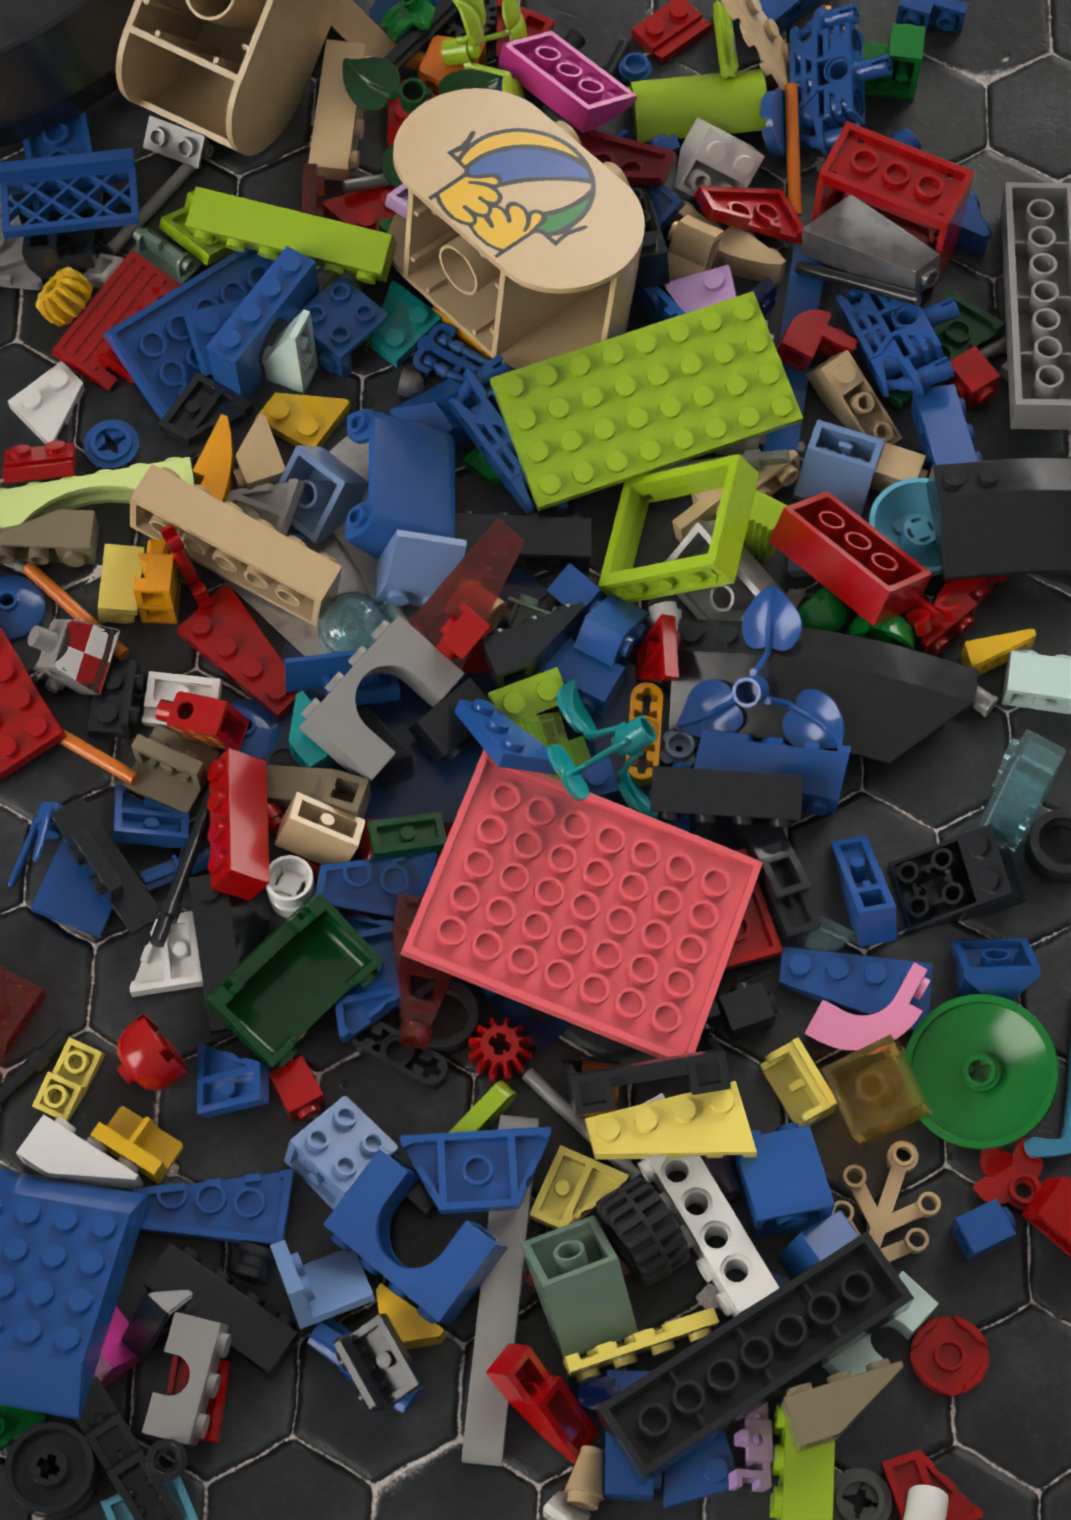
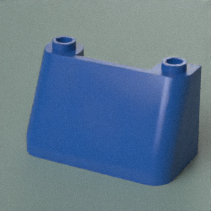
[345,409,455,560]

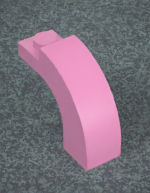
[805,962,931,1051]

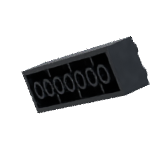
[596,1231,914,1485]

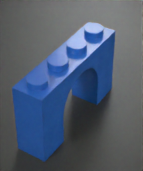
[206,246,320,400]
[323,1148,508,1324]

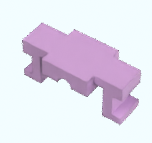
[728,1402,773,1492]

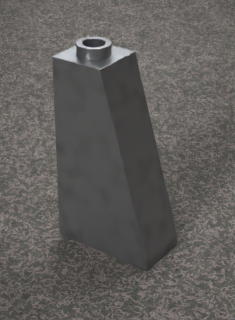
[802,195,940,292]

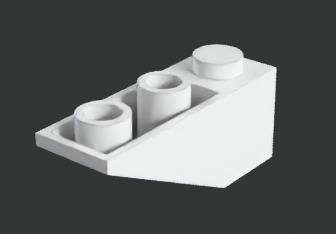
[16,1114,144,1189]

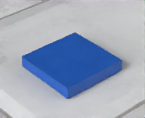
[31,842,114,938]

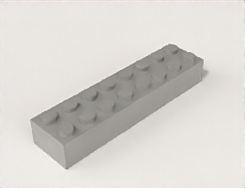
[1001,182,1071,430]

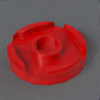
[909,1316,989,1397]

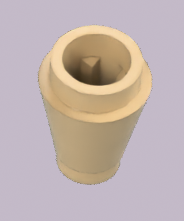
[564,1446,605,1511]

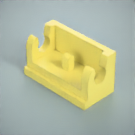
[98,544,144,624]
[759,1037,838,1127]

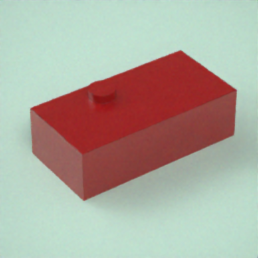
[769,491,932,626]

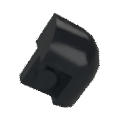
[22,207,100,281]

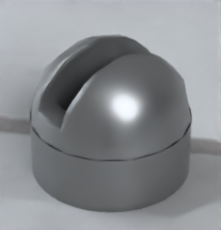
[398,368,424,397]

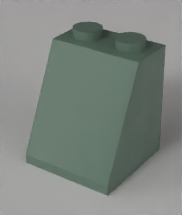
[520,1215,638,1360]

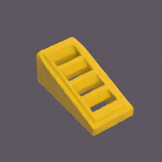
[960,629,1037,676]

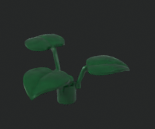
[342,57,498,189]

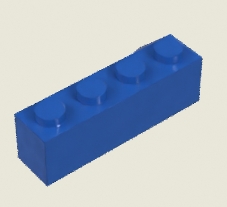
[693,729,851,816]

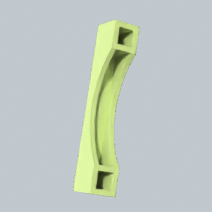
[0,457,195,532]

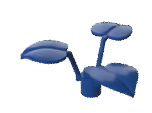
[676,586,845,750]

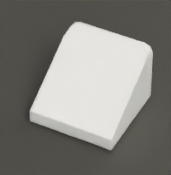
[83,253,124,289]
[543,1491,591,1520]

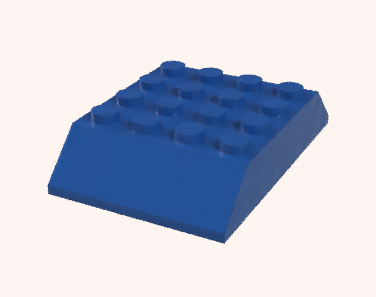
[0,1169,150,1420]

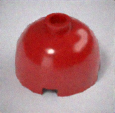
[116,1013,190,1091]

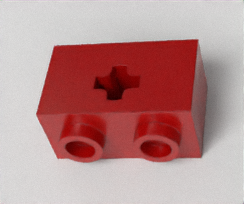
[1021,1176,1071,1257]

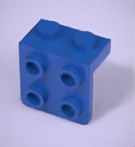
[292,277,387,379]

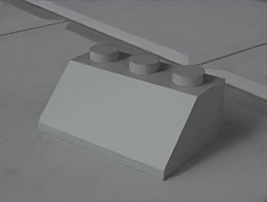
[665,520,787,621]

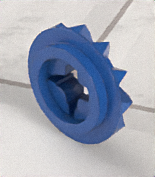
[84,420,140,470]

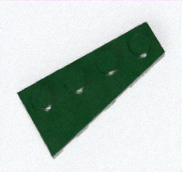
[873,290,1006,410]

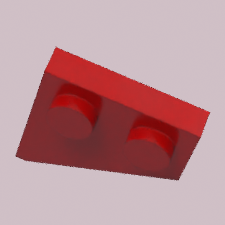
[634,614,680,682]

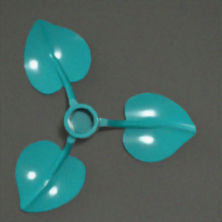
[547,679,664,822]

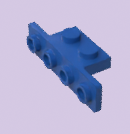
[284,649,400,706]

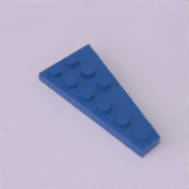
[103,248,275,420]

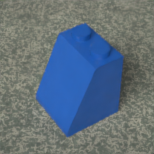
[732,1123,835,1239]

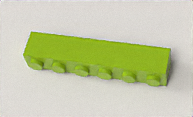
[185,186,397,284]

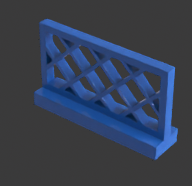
[0,148,140,239]

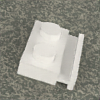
[141,671,223,728]

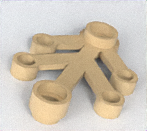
[832,1141,941,1263]

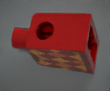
[155,691,250,752]

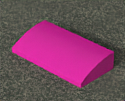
[498,31,637,133]

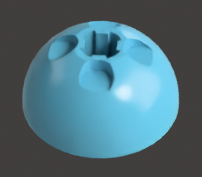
[869,478,942,577]

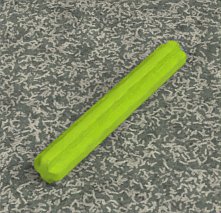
[713,0,739,79]

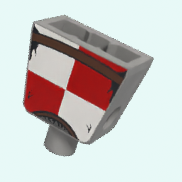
[28,619,120,695]

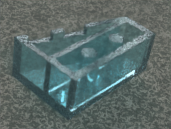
[977,729,1067,852]

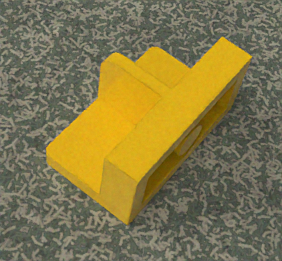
[90,1106,184,1184]

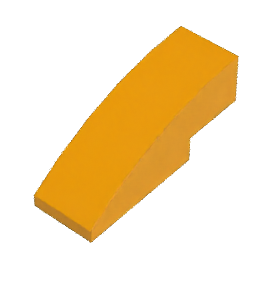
[192,414,235,503]

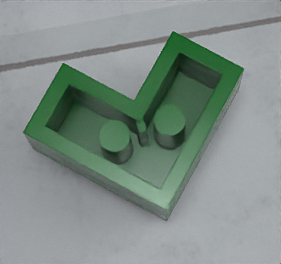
[863,23,925,100]

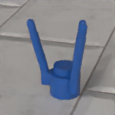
[8,802,69,887]

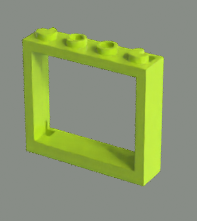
[598,454,759,603]

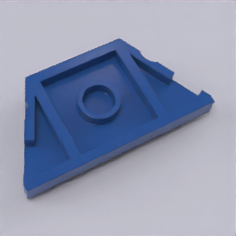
[335,913,412,1043]
[400,1126,551,1214]

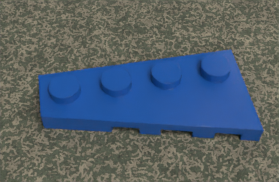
[778,946,933,1032]
[133,1169,295,1247]

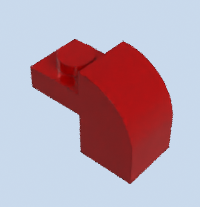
[776,310,858,372]

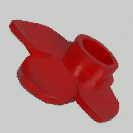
[973,1138,1043,1211]

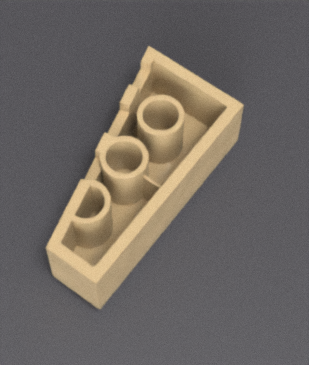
[308,39,373,181]

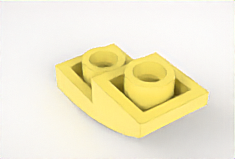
[32,1037,106,1122]

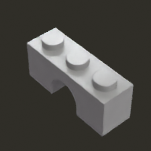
[142,1312,231,1446]

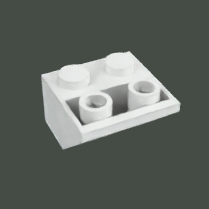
[675,117,765,197]

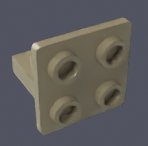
[124,725,220,814]

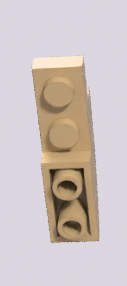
[668,201,786,283]
[672,450,801,543]

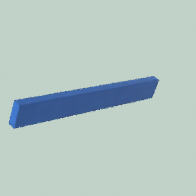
[762,246,825,491]

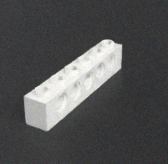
[638,1093,779,1317]

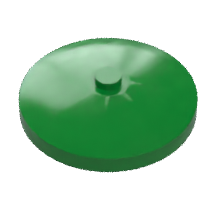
[903,994,1059,1150]

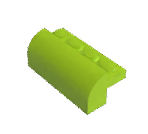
[627,69,767,143]

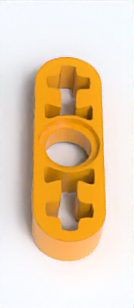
[626,682,663,786]

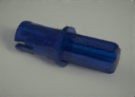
[569,1376,620,1410]

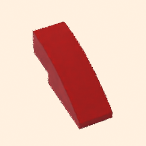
[486,1343,600,1463]

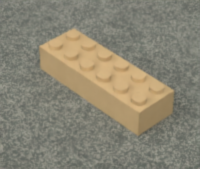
[130,464,342,627]

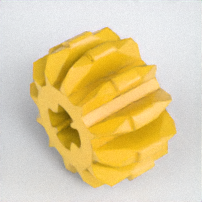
[36,267,93,327]

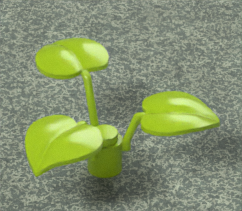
[441,0,527,99]

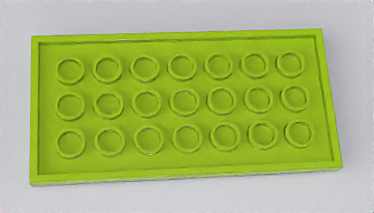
[490,291,803,511]

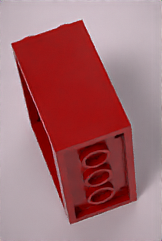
[811,121,975,294]

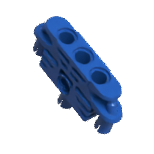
[789,3,893,156]
[835,288,960,397]
[447,354,568,514]

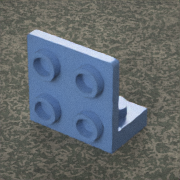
[284,1096,398,1210]
[270,1240,375,1329]

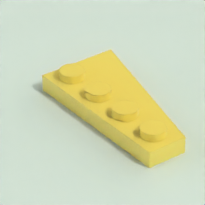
[585,1081,757,1160]
[562,1307,719,1383]

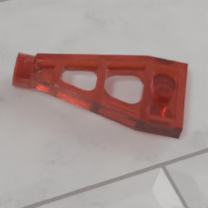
[391,893,453,1048]

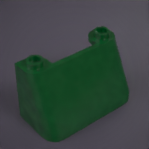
[201,893,383,1068]

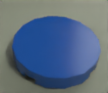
[760,89,786,157]

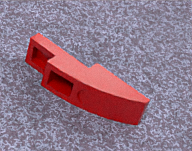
[918,575,1012,656]

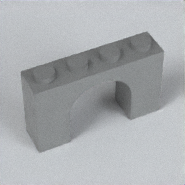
[298,615,465,782]

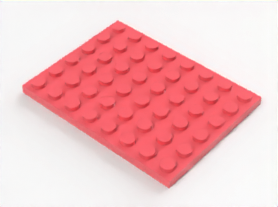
[400,749,763,1059]

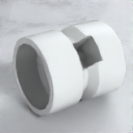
[266,855,316,918]

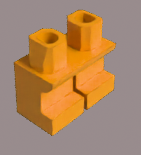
[133,539,181,624]

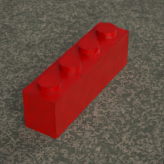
[207,748,270,901]

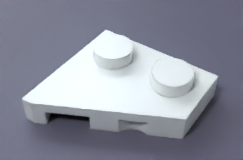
[8,361,85,444]
[130,911,203,997]

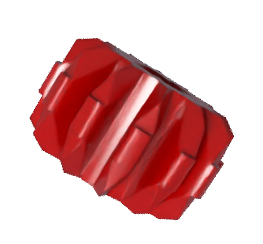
[468,1017,532,1083]

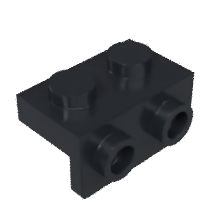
[333,1313,425,1412]

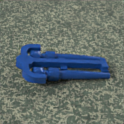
[413,323,490,392]

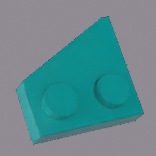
[371,280,443,368]

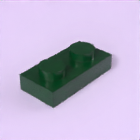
[367,811,447,861]

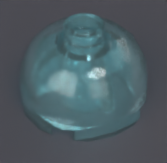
[317,591,388,654]

